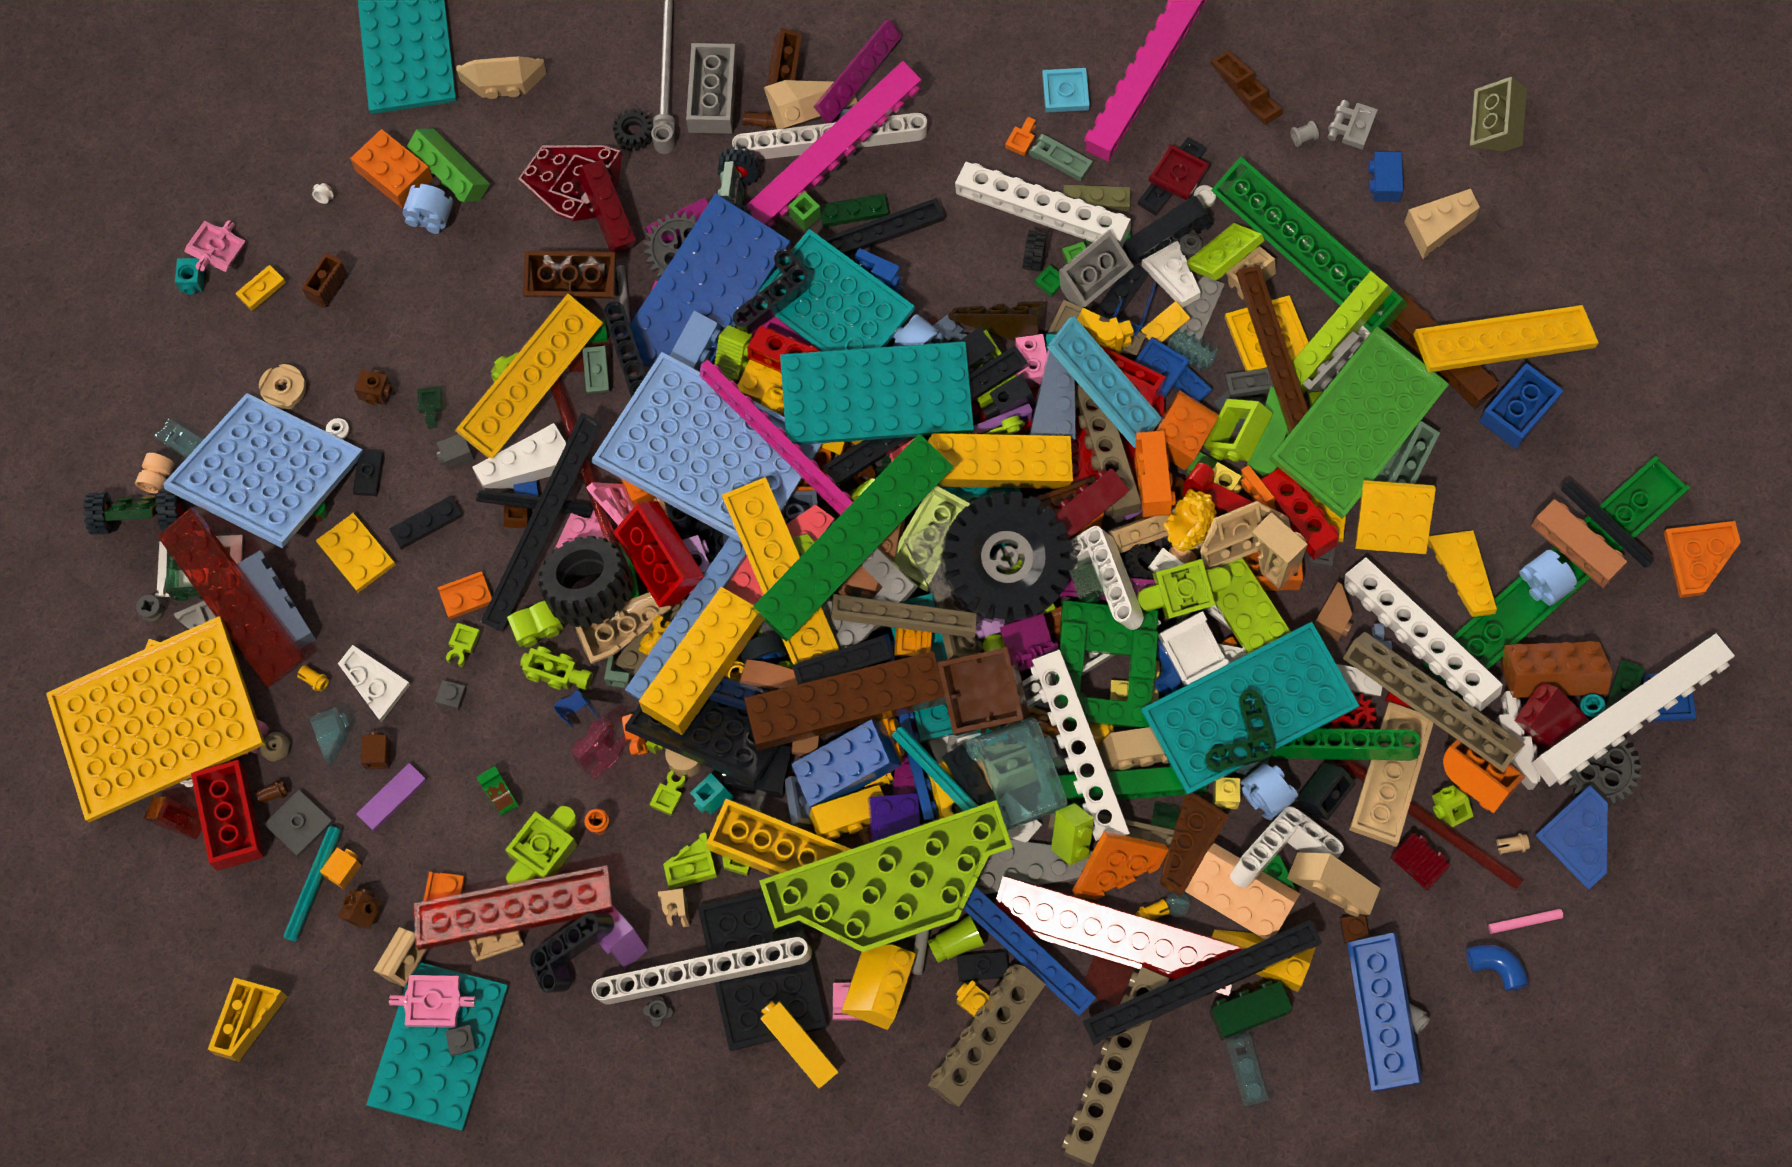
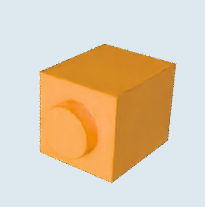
[320,847,362,890]

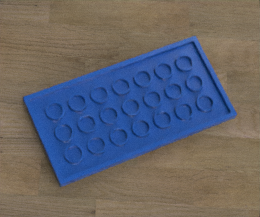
[622,193,791,371]

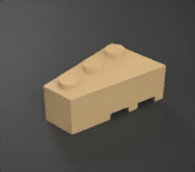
[1252,513,1307,589]

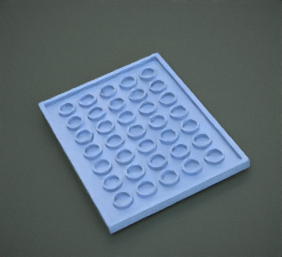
[592,352,823,542]

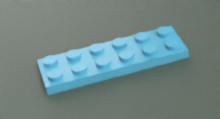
[1047,316,1162,448]

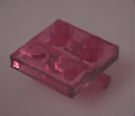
[572,716,627,779]

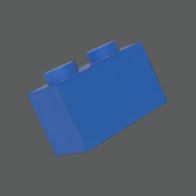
[1368,152,1403,202]

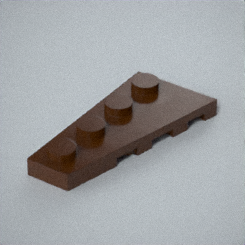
[1159,793,1229,897]

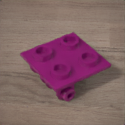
[1000,614,1060,671]

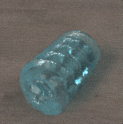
[1167,328,1219,372]

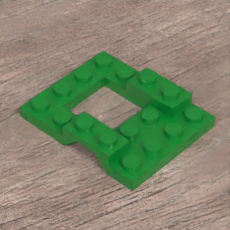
[1055,600,1158,729]

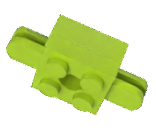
[1137,559,1231,619]
[505,806,577,892]

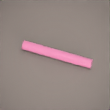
[1488,909,1563,934]

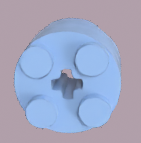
[402,184,453,234]
[893,314,944,347]
[1519,550,1577,606]
[1240,764,1298,820]

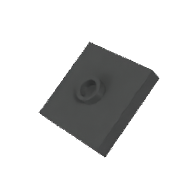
[264,790,334,858]

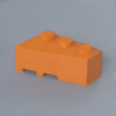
[1134,431,1176,517]

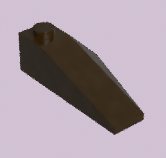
[948,302,1047,341]

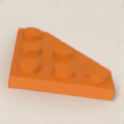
[1664,521,1741,598]
[1072,831,1169,900]

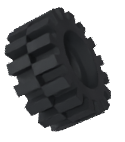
[613,109,653,151]
[1022,229,1047,272]
[1122,544,1158,580]

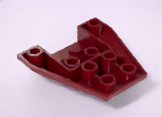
[518,145,622,222]

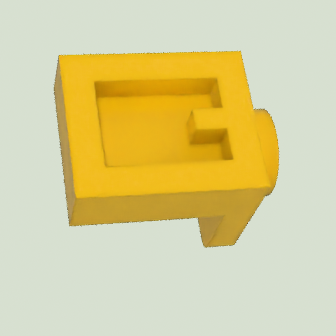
[956,980,989,1018]

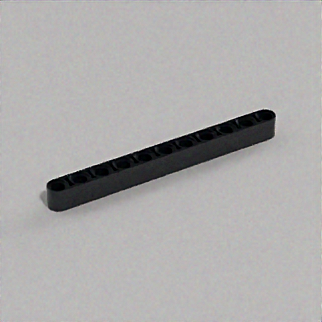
[604,301,692,530]

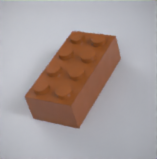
[1501,641,1613,698]

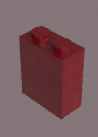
[1514,682,1589,752]

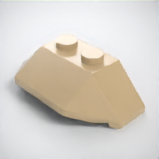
[456,56,546,99]
[1200,501,1291,571]

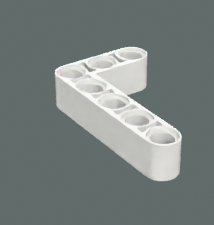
[1070,526,1144,630]
[1230,807,1344,888]

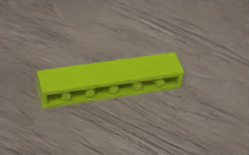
[1292,271,1393,394]

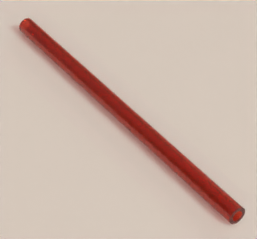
[550,378,620,549]
[1330,744,1523,890]

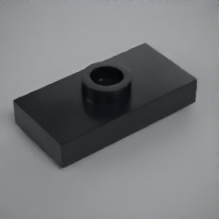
[353,450,384,496]
[957,952,1008,982]

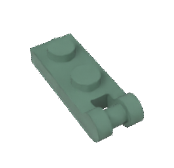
[1028,134,1093,182]

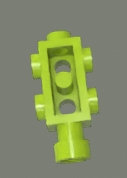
[520,646,593,690]

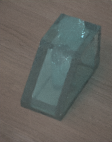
[309,707,350,766]

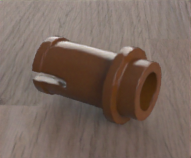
[255,780,288,805]

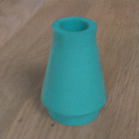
[1580,694,1605,720]

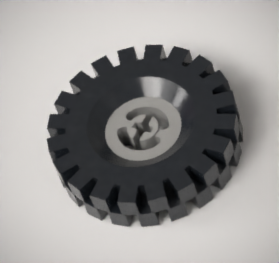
[940,492,1073,624]

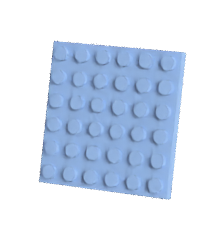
[163,393,363,548]

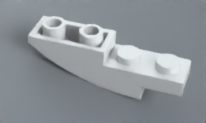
[1495,691,1540,790]

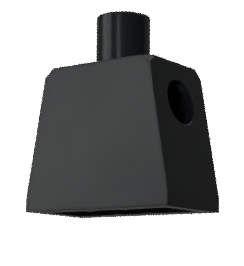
[981,373,1036,420]

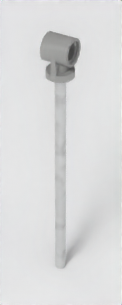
[651,0,675,154]

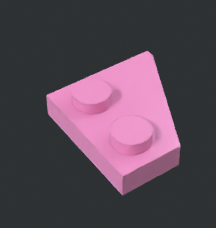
[586,482,634,526]

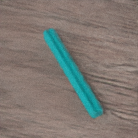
[892,726,978,811]
[284,826,342,942]

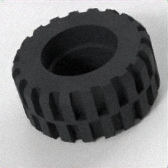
[538,536,634,627]

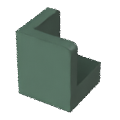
[604,655,632,688]

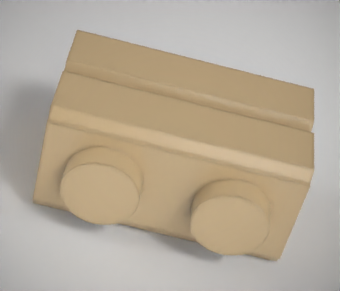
[373,927,430,987]

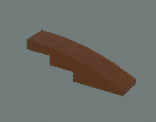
[1211,50,1283,125]

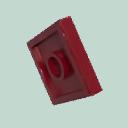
[1148,144,1209,201]

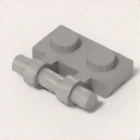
[1327,100,1378,150]

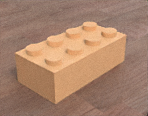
[1185,843,1300,940]

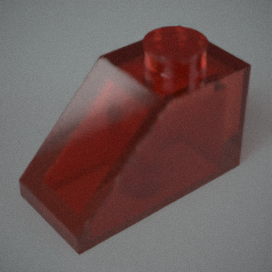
[144,796,202,840]

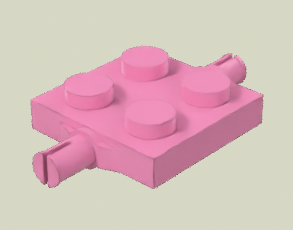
[184,221,245,272]
[555,507,614,549]
[389,975,476,1028]

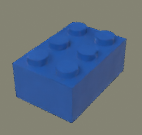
[1479,363,1564,450]

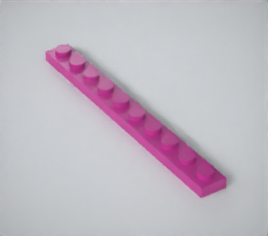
[699,359,853,515]

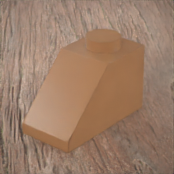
[1314,582,1353,641]

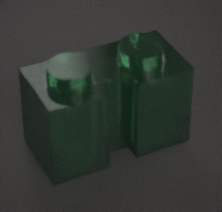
[1069,562,1105,604]

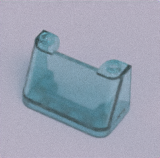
[965,717,1067,831]

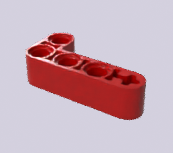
[1183,463,1253,517]

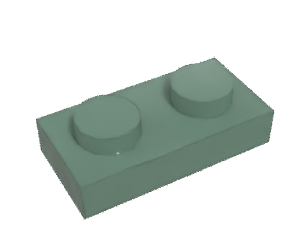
[582,346,610,394]

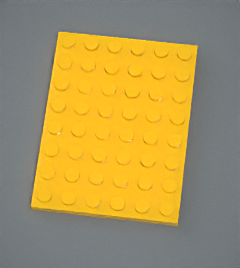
[46,616,265,822]

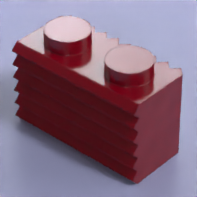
[1390,833,1450,891]

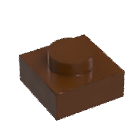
[503,505,527,528]
[1340,915,1369,944]

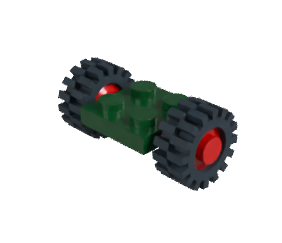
[83,489,186,535]

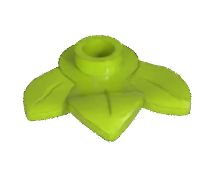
[984,416,1025,435]

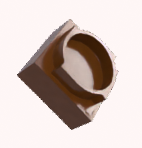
[937,646,1030,734]

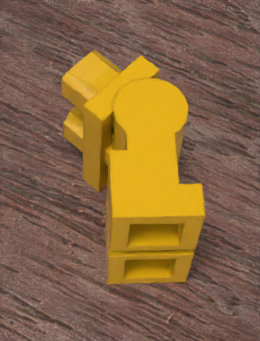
[1077,308,1134,354]

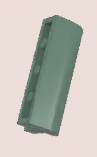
[1373,421,1440,484]

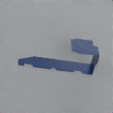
[1112,281,1156,336]
[553,689,601,728]

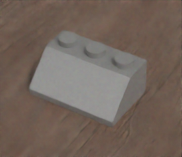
[1059,230,1134,307]

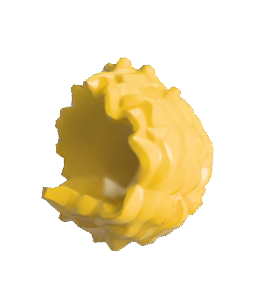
[1163,489,1217,552]

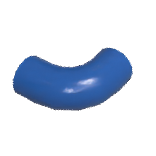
[1154,637,1182,696]
[1466,945,1530,991]

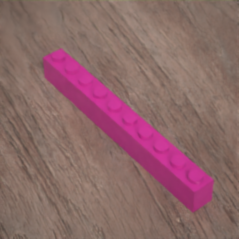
[1084,0,1207,162]
[747,61,921,229]

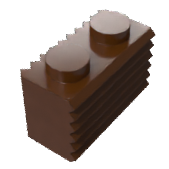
[301,253,348,308]

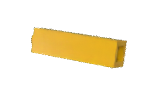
[760,1001,838,1089]

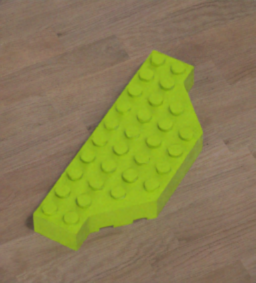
[759,800,1013,952]

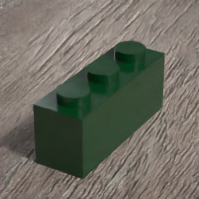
[1209,981,1293,1040]

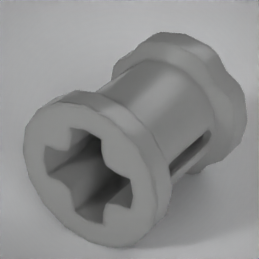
[1290,121,1319,147]

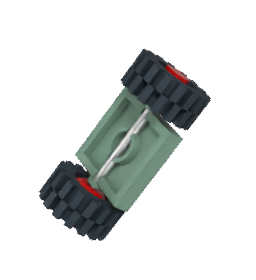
[718,147,759,216]

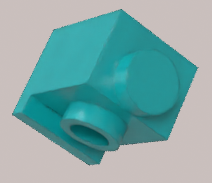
[690,773,734,815]

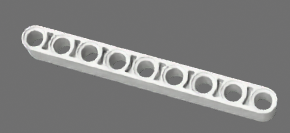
[732,113,927,160]
[592,937,812,1004]

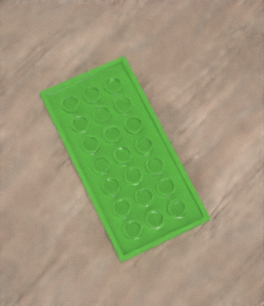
[1269,326,1449,519]

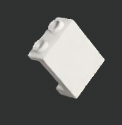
[1158,611,1230,685]

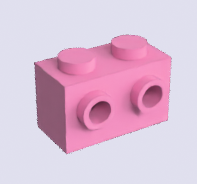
[1015,334,1047,388]

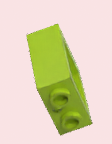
[1204,399,1273,462]

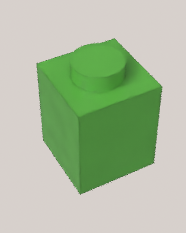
[788,191,821,231]

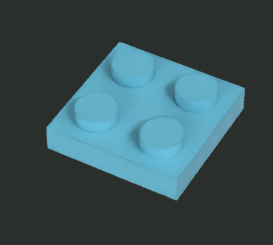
[1042,68,1089,113]

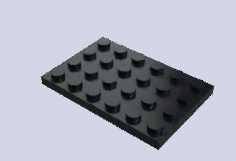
[625,699,781,787]
[698,891,827,1051]

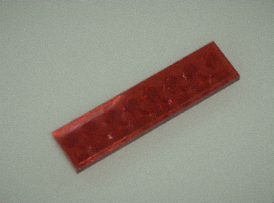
[157,507,305,687]
[414,865,614,950]

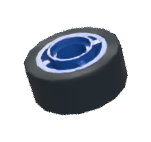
[740,633,787,664]

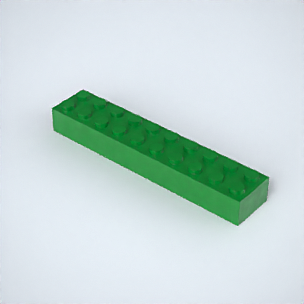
[1211,157,1409,333]
[752,434,954,642]

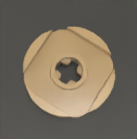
[259,364,306,410]

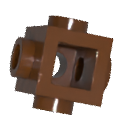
[354,370,393,405]
[338,889,382,929]

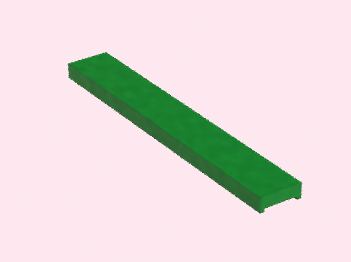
[1424,456,1690,697]

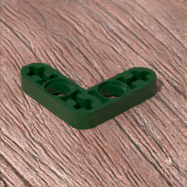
[1205,690,1275,772]

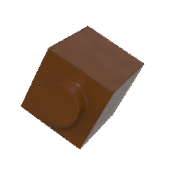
[361,732,391,769]

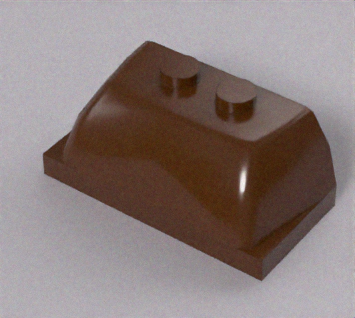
[523,251,616,299]

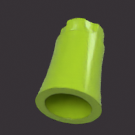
[927,915,985,963]

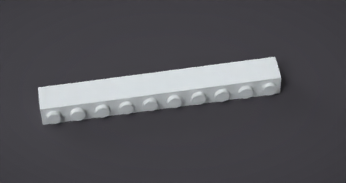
[1531,633,1734,787]

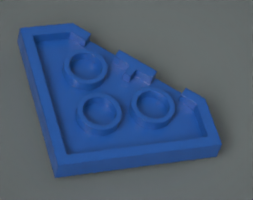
[1536,785,1608,890]

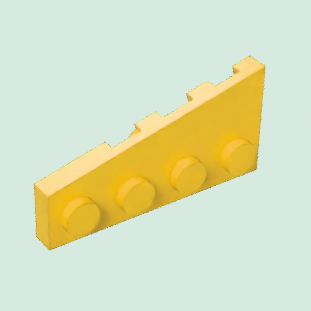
[1428,531,1497,617]

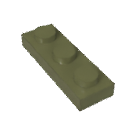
[1063,185,1130,211]

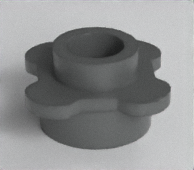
[643,997,673,1027]

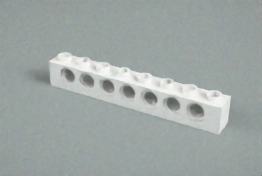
[955,162,1131,247]
[1344,558,1503,712]
[1030,650,1130,841]

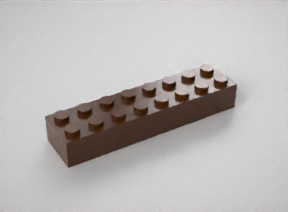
[744,651,946,751]

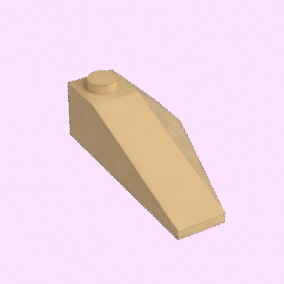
[764,80,858,129]
[575,592,671,664]

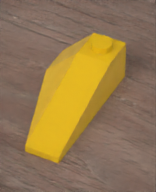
[1212,930,1316,992]

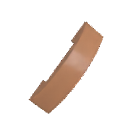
[740,660,798,691]

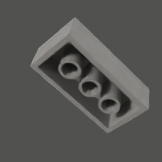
[686,43,737,134]

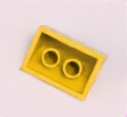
[841,945,916,1030]

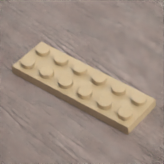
[1349,702,1433,847]

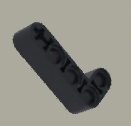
[1124,196,1213,264]
[733,249,811,334]
[530,913,614,993]

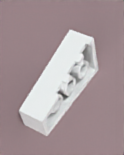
[472,423,566,492]

